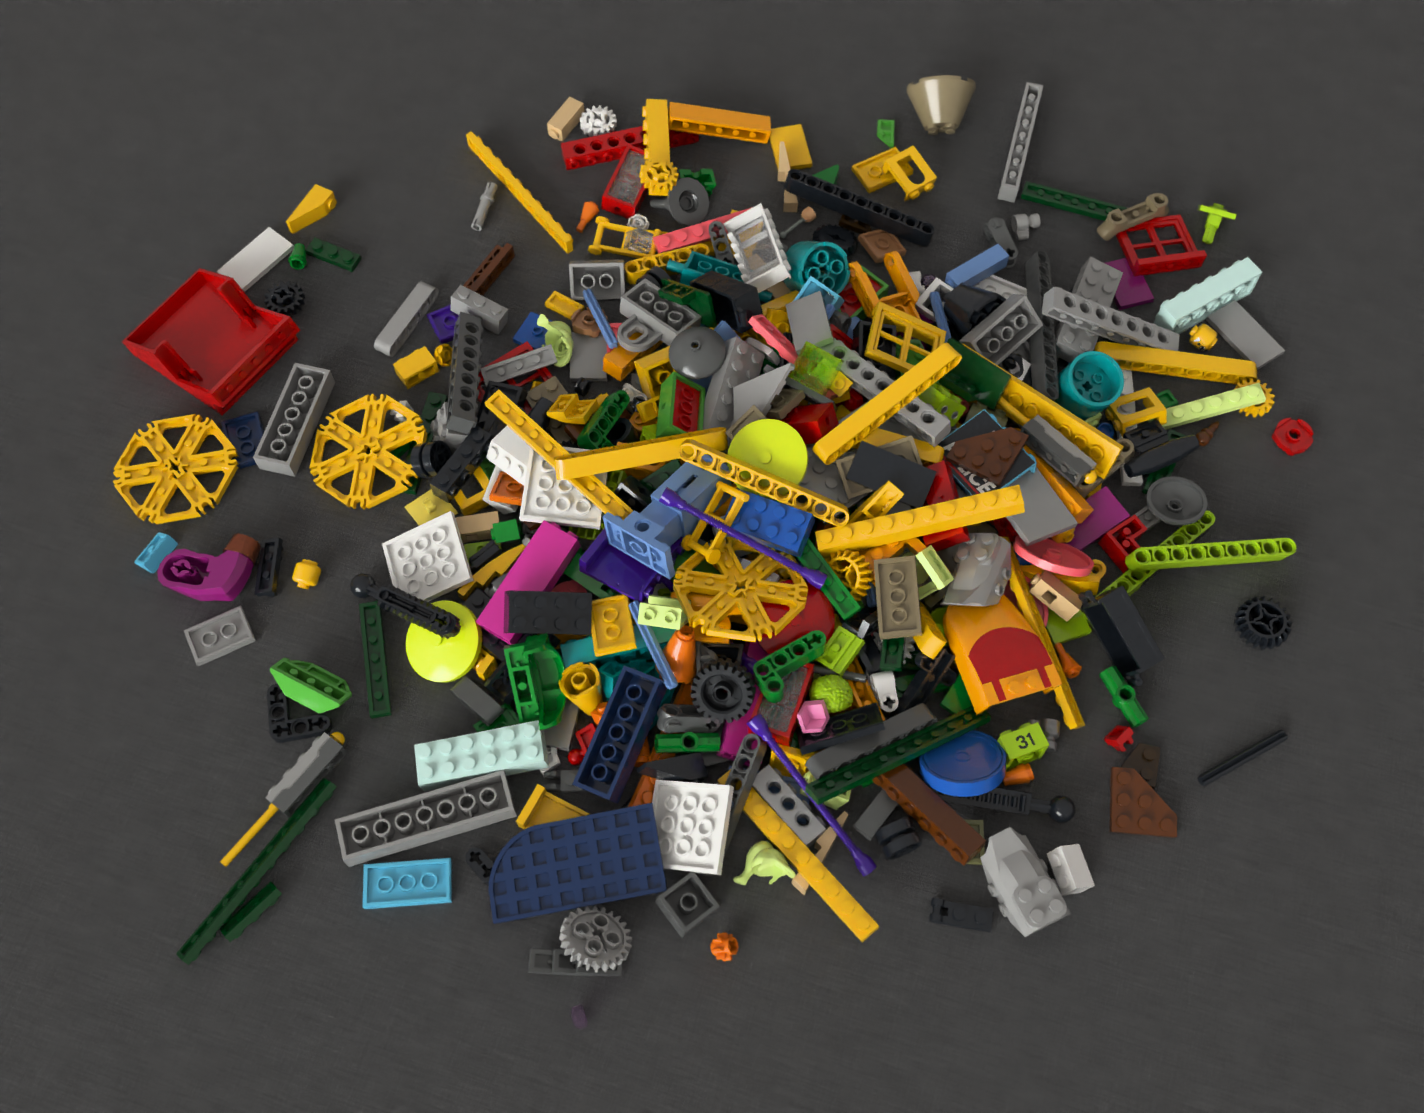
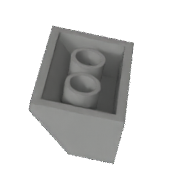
[569,259,625,300]

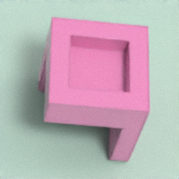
[797,700,830,733]

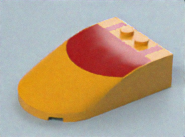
[943,595,1062,715]

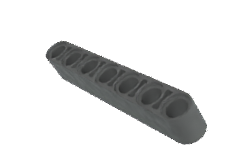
[805,703,938,780]
[695,733,767,878]

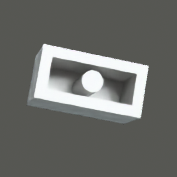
[1046,844,1095,896]

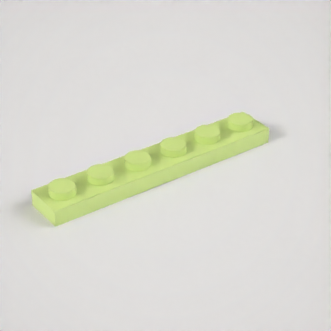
[1148,383,1266,430]

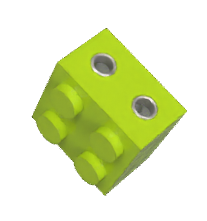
[918,382,966,427]

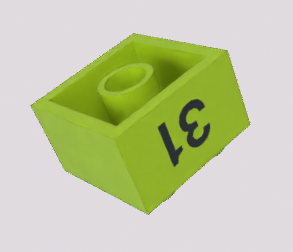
[997,722,1049,771]

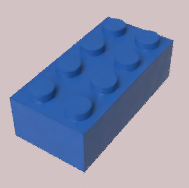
[724,488,815,558]

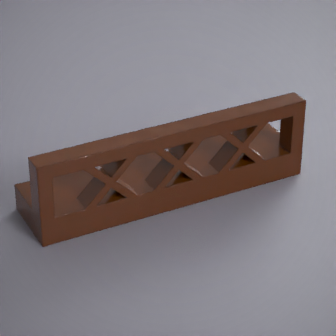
[463,243,515,296]

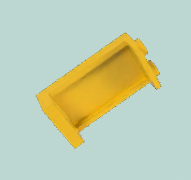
[516,784,591,830]

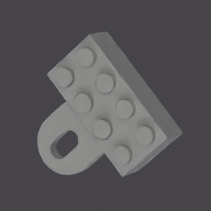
[617,278,702,352]
[959,294,1043,372]

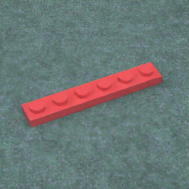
[653,207,758,254]
[749,314,838,400]

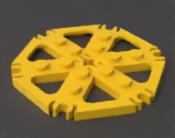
[309,394,427,509]
[113,414,239,524]
[673,537,808,642]

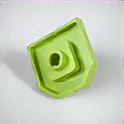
[1197,203,1237,244]

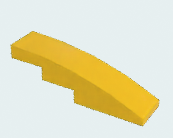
[847,481,904,524]
[457,544,526,601]
[1020,565,1100,595]

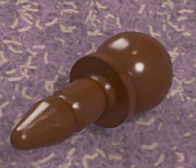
[1195,421,1219,447]

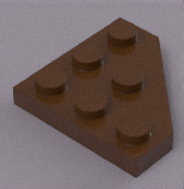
[946,427,1029,486]
[1110,767,1177,838]

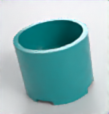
[783,241,850,294]
[1054,351,1124,420]

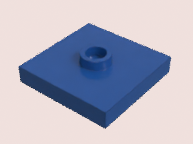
[513,312,552,350]

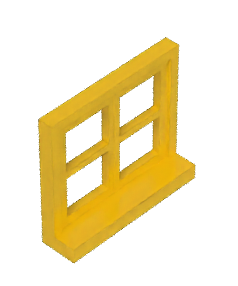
[864,301,946,374]

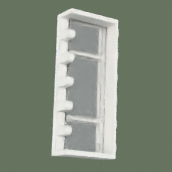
[723,203,791,293]

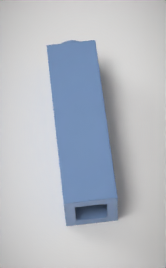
[945,244,1009,289]

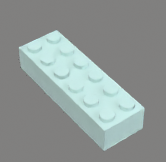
[1154,257,1262,334]
[414,720,549,792]

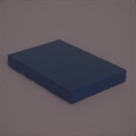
[221,411,264,470]

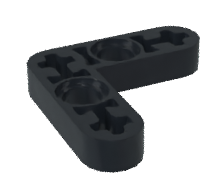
[267,684,333,743]

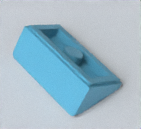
[134,532,178,574]

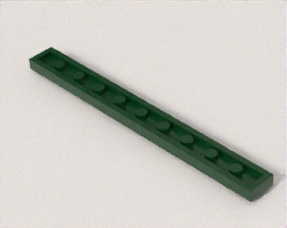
[805,706,991,805]
[176,778,337,965]

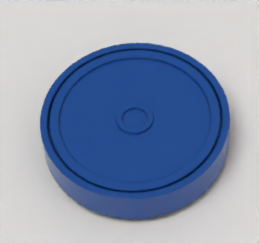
[919,730,1006,797]

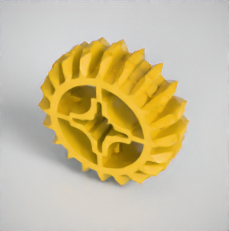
[825,549,874,602]

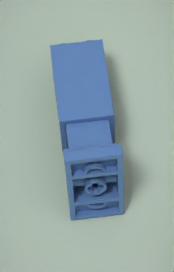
[602,454,732,580]

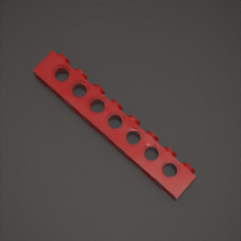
[561,126,699,170]

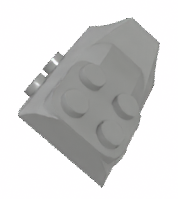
[940,533,1011,606]
[980,827,1071,937]

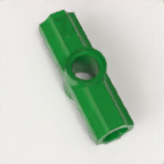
[1099,666,1149,728]
[654,732,721,754]

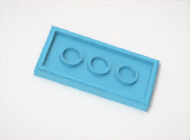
[363,858,452,909]

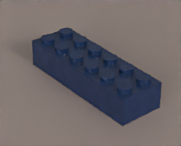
[572,666,667,804]

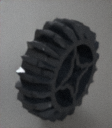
[1234,596,1292,650]

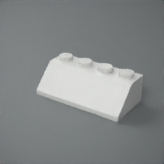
[486,426,530,486]

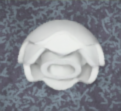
[627,214,649,230]

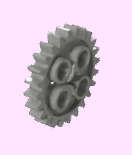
[559,905,632,973]

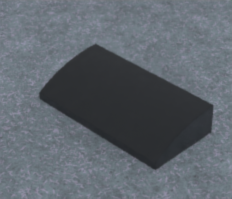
[472,381,528,438]

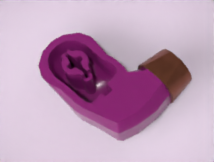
[157,533,261,601]

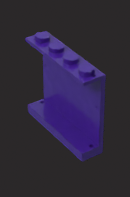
[579,528,685,603]

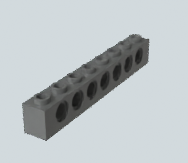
[446,312,484,435]

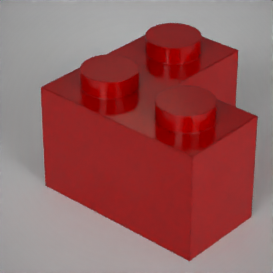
[1098,514,1148,574]

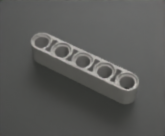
[374,281,439,357]

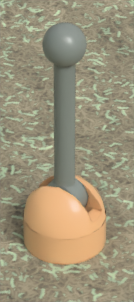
[780,206,816,239]

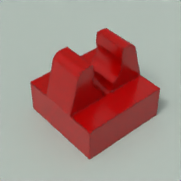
[1104,725,1134,752]

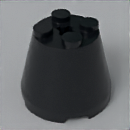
[943,283,1006,337]

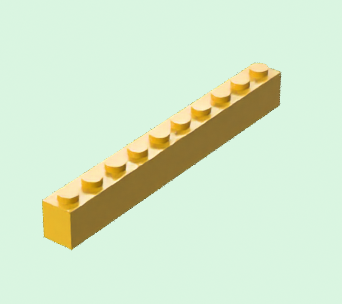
[815,485,1025,558]

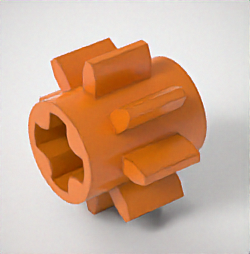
[711,932,738,961]

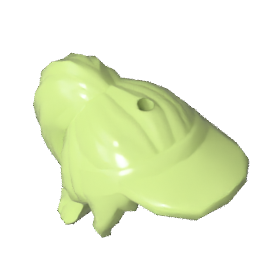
[537,314,574,367]
[733,841,796,886]

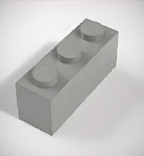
[451,285,508,335]

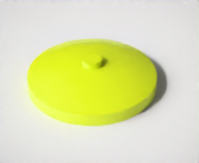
[727,419,808,500]
[406,600,482,683]

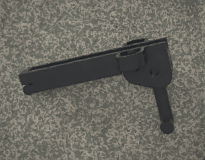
[886,642,957,720]

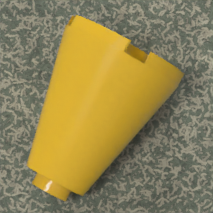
[559,662,603,716]

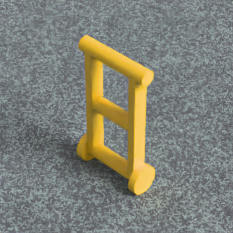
[588,216,661,258]
[681,481,750,565]

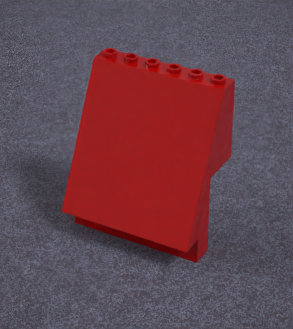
[122,268,300,416]

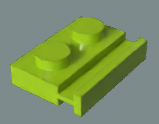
[816,625,865,677]

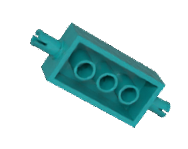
[666,251,773,303]

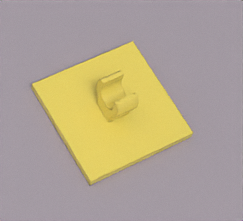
[404,489,458,526]

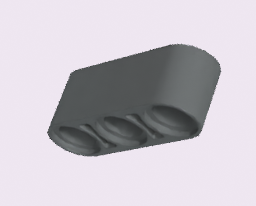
[450,676,504,726]

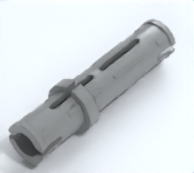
[471,182,498,231]

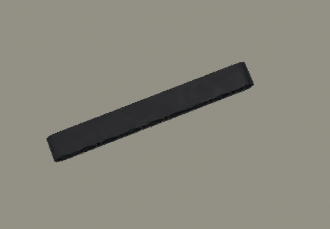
[784,169,935,246]

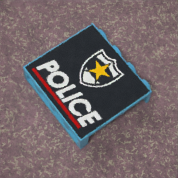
[938,409,1037,496]

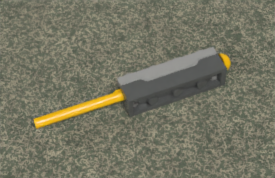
[998,396,1097,487]
[220,732,348,867]

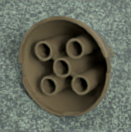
[907,75,976,135]

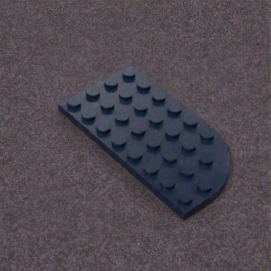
[489,803,668,924]

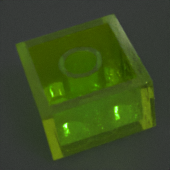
[788,341,844,396]

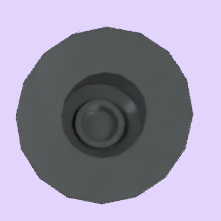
[650,177,709,226]

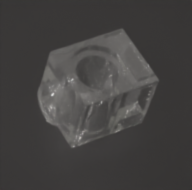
[624,228,653,253]

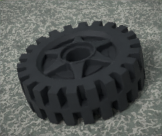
[691,658,756,723]

